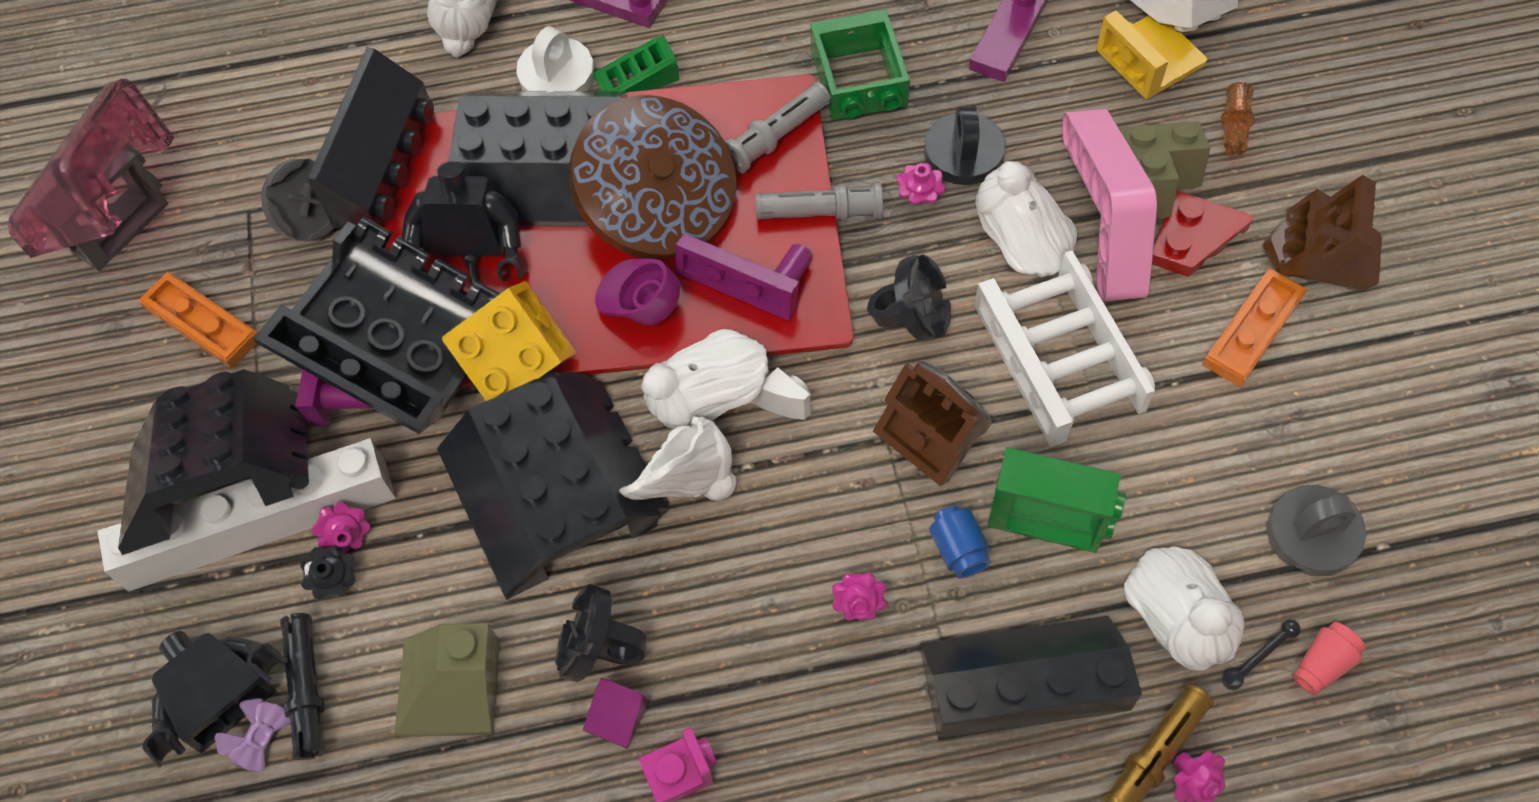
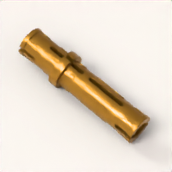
[1102,685,1214,802]

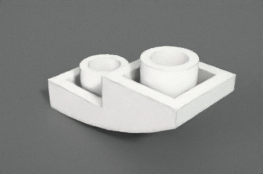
[750,367,811,420]

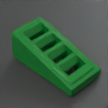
[593,35,679,92]

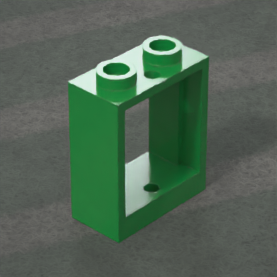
[810,9,910,121]
[987,447,1126,553]

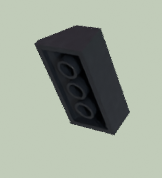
[307,47,434,229]
[919,616,1142,740]

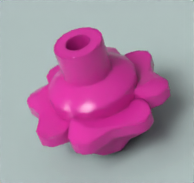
[896,163,945,205]
[311,501,370,554]
[832,572,887,620]
[1173,751,1225,802]

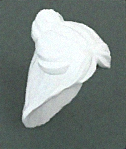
[427,0,497,58]
[975,161,1077,277]
[641,329,769,429]
[619,416,736,501]
[1124,546,1245,671]

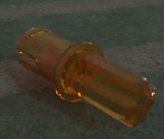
[1221,82,1255,156]

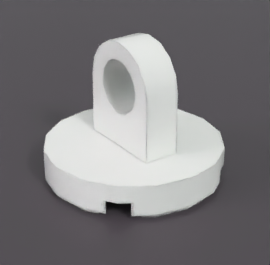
[516,26,594,92]

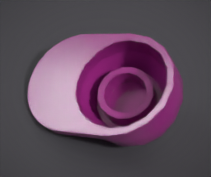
[595,259,681,326]

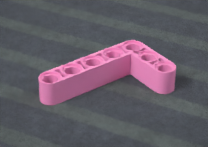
[1062,108,1157,302]

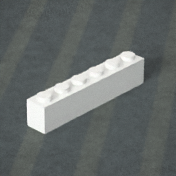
[98,438,396,592]

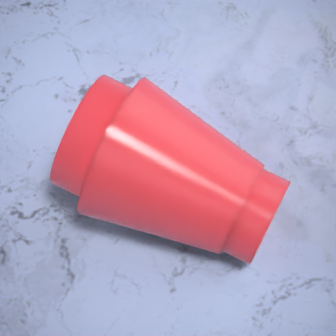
[1292,622,1366,696]

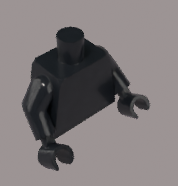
[402,161,528,281]
[142,631,288,768]

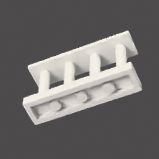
[974,250,1155,448]

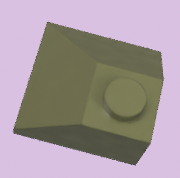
[394,623,500,737]

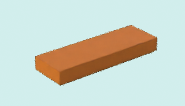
[1202,268,1307,388]
[138,271,258,369]

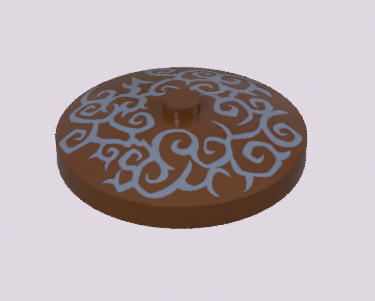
[569,95,736,260]

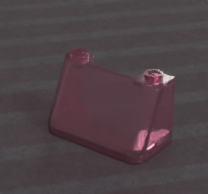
[8,79,175,258]

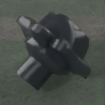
[300,545,356,600]

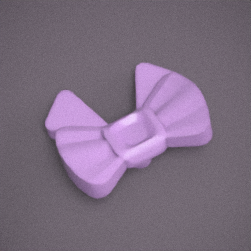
[215,698,290,772]

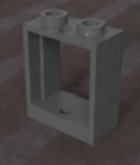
[32,137,169,271]

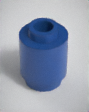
[929,505,991,579]

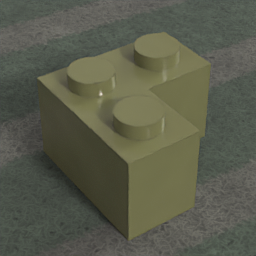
[1119,121,1210,219]

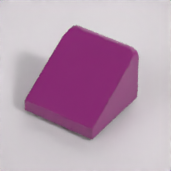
[583,678,648,749]

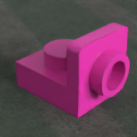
[638,727,717,802]

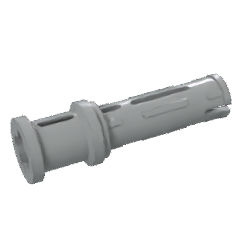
[725,82,831,173]
[756,182,883,221]

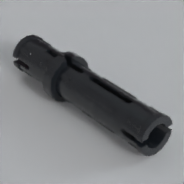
[280,613,326,760]

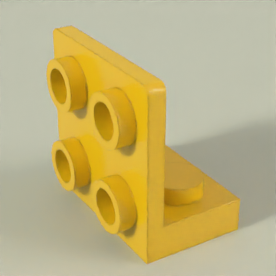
[1096,11,1207,100]
[442,281,577,401]

